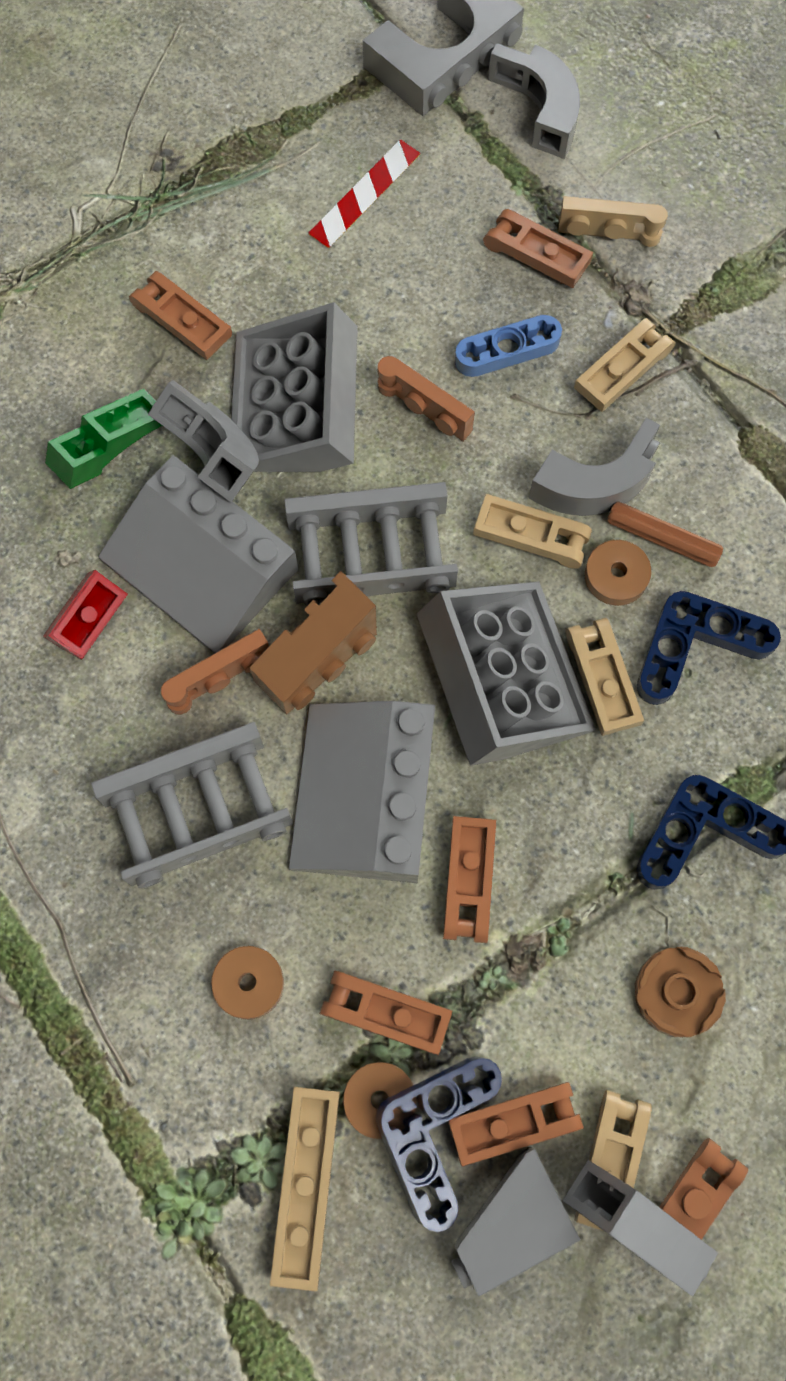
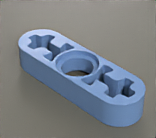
[455,315,562,377]

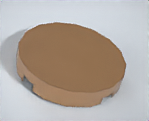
[635,947,726,1037]

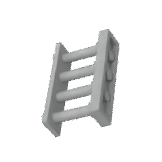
[285,482,458,606]
[91,722,293,888]

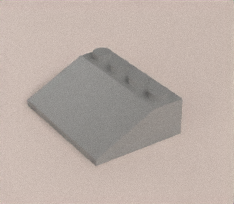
[231,302,358,472]
[98,455,298,654]
[417,582,596,766]
[289,701,435,884]

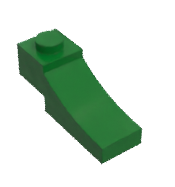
[45,388,163,489]

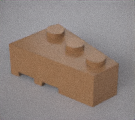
[249,571,377,715]

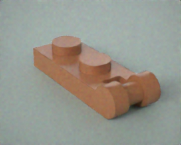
[483,209,593,288]
[129,271,233,360]
[378,356,475,442]
[161,629,269,715]
[443,816,496,943]
[319,971,453,1056]
[448,1082,584,1167]
[659,1138,748,1240]

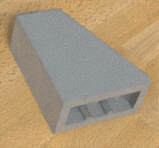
[451,1147,581,1296]
[563,1160,718,1296]

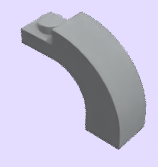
[488,43,580,159]
[148,380,259,502]
[529,418,660,516]

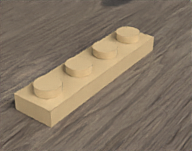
[270,1087,340,1291]

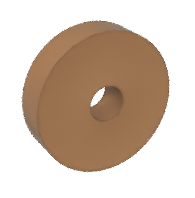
[584,540,651,606]
[212,946,284,1020]
[343,1062,416,1139]

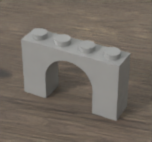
[363,0,524,116]

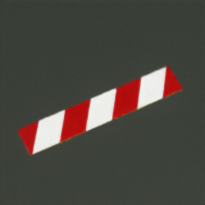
[308,140,420,248]

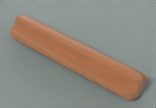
[607,502,723,567]

